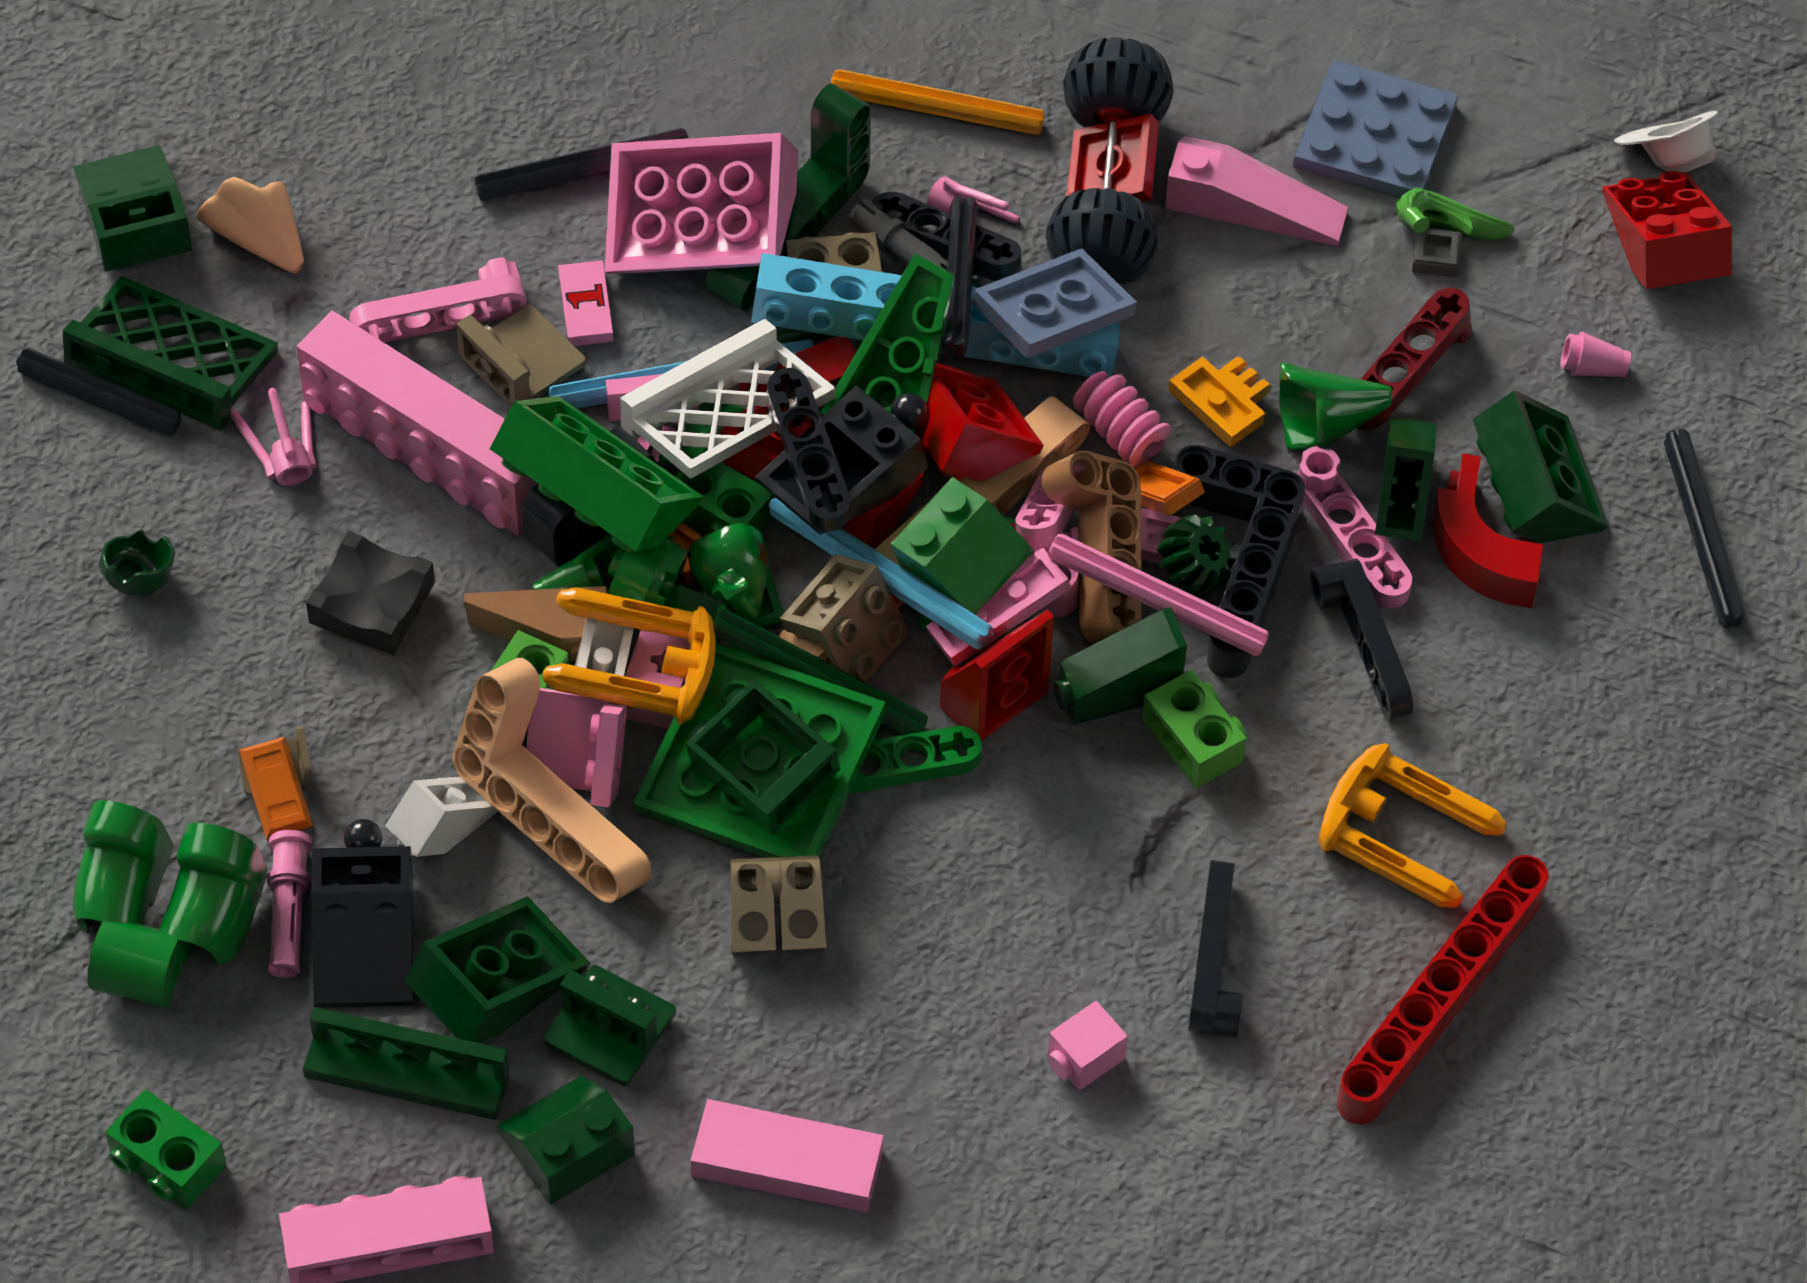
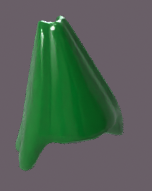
[1278,362,1392,450]

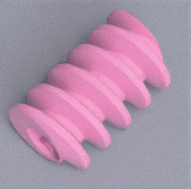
[1073,371,1172,468]

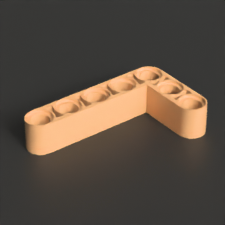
[453,658,652,903]

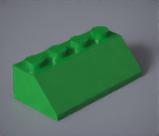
[489,396,703,553]

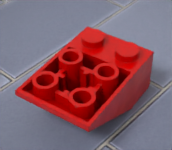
[1602,171,1732,290]

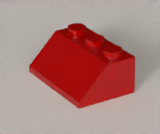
[915,363,1044,482]

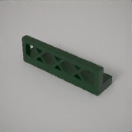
[303,1007,510,1120]

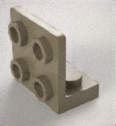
[456,304,586,407]
[780,554,908,683]

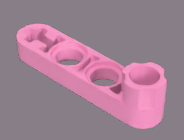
[349,257,527,343]
[1297,446,1412,608]

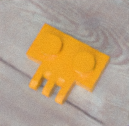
[1168,356,1272,448]

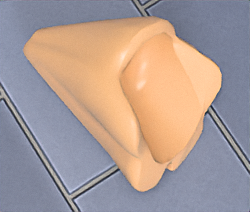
[197,177,304,274]

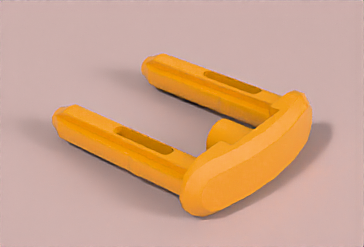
[542,587,716,725]
[1318,743,1507,908]

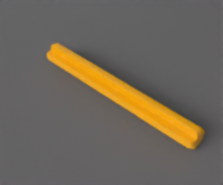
[831,69,1045,135]

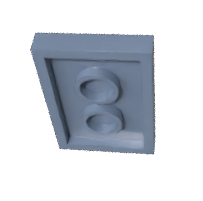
[972,248,1137,358]

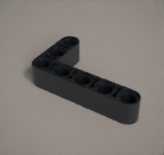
[1174,445,1305,678]

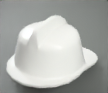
[1615,111,1718,172]

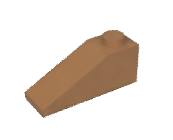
[464,586,607,662]

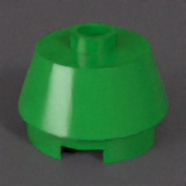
[607,536,689,606]

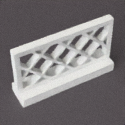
[620,319,835,479]

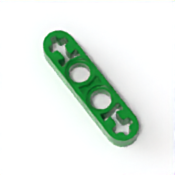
[849,726,982,794]

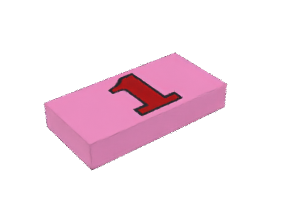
[558,261,613,346]

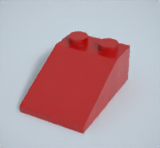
[940,610,1054,741]

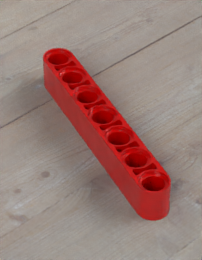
[1337,855,1549,1124]

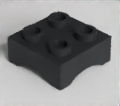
[306,531,435,655]

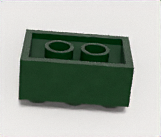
[1472,390,1609,543]

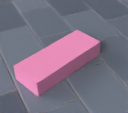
[691,1099,884,1213]

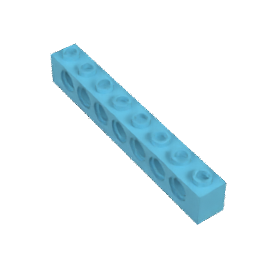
[751,253,1120,378]

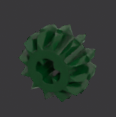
[1155,514,1236,596]

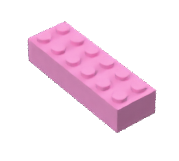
[296,310,538,536]

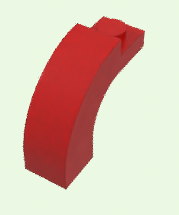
[1432,453,1543,608]

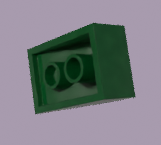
[405,896,590,1043]

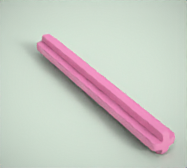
[1048,534,1269,656]

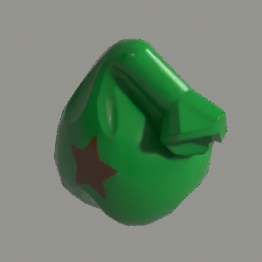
[688,523,768,622]

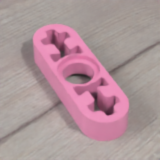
[1015,467,1075,549]

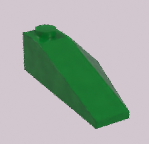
[821,253,955,444]

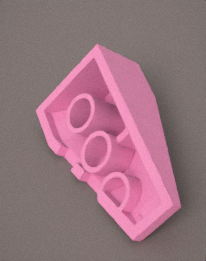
[1165,136,1348,246]

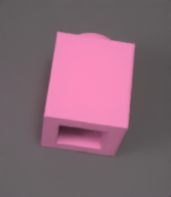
[1047,1001,1128,1091]

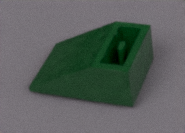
[73,145,192,272]

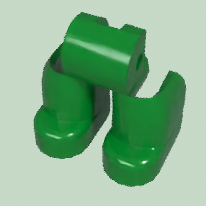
[73,800,268,1008]

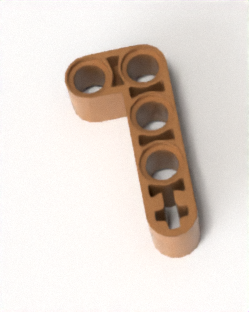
[1041,451,1142,644]

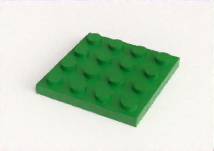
[633,643,887,858]

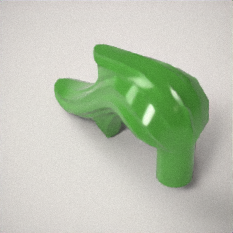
[1397,188,1514,240]

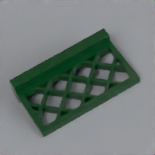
[62,276,278,430]

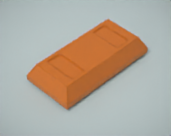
[239,736,313,841]

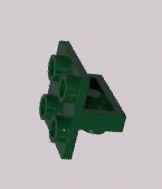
[543,965,676,1086]

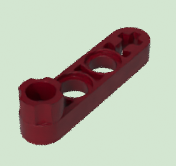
[1358,288,1472,430]

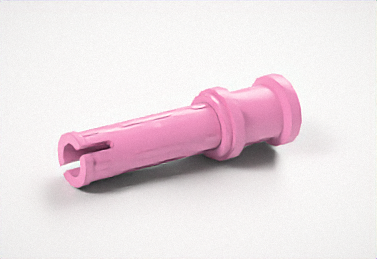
[267,830,313,978]

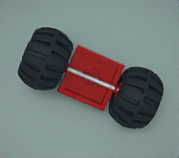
[1046,37,1173,284]

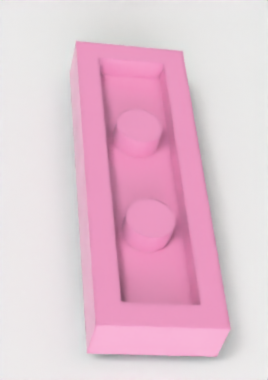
[926,548,1072,667]

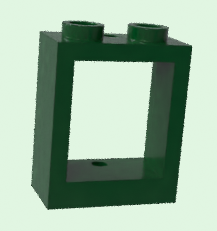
[685,679,841,835]

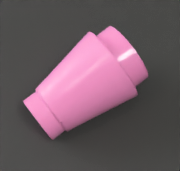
[1561,332,1631,378]

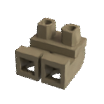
[731,856,827,953]

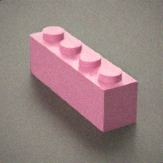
[279,1176,494,1283]

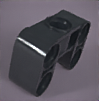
[522,427,655,567]

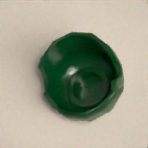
[99,530,176,597]

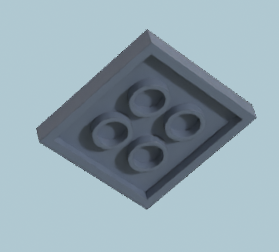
[1293,59,1458,198]

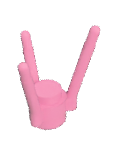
[927,176,1020,224]
[230,388,317,486]

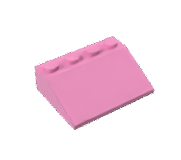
[604,133,798,274]

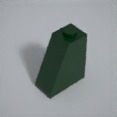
[1375,417,1436,542]
[1053,607,1187,725]

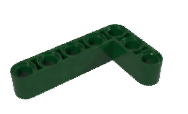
[704,83,871,311]

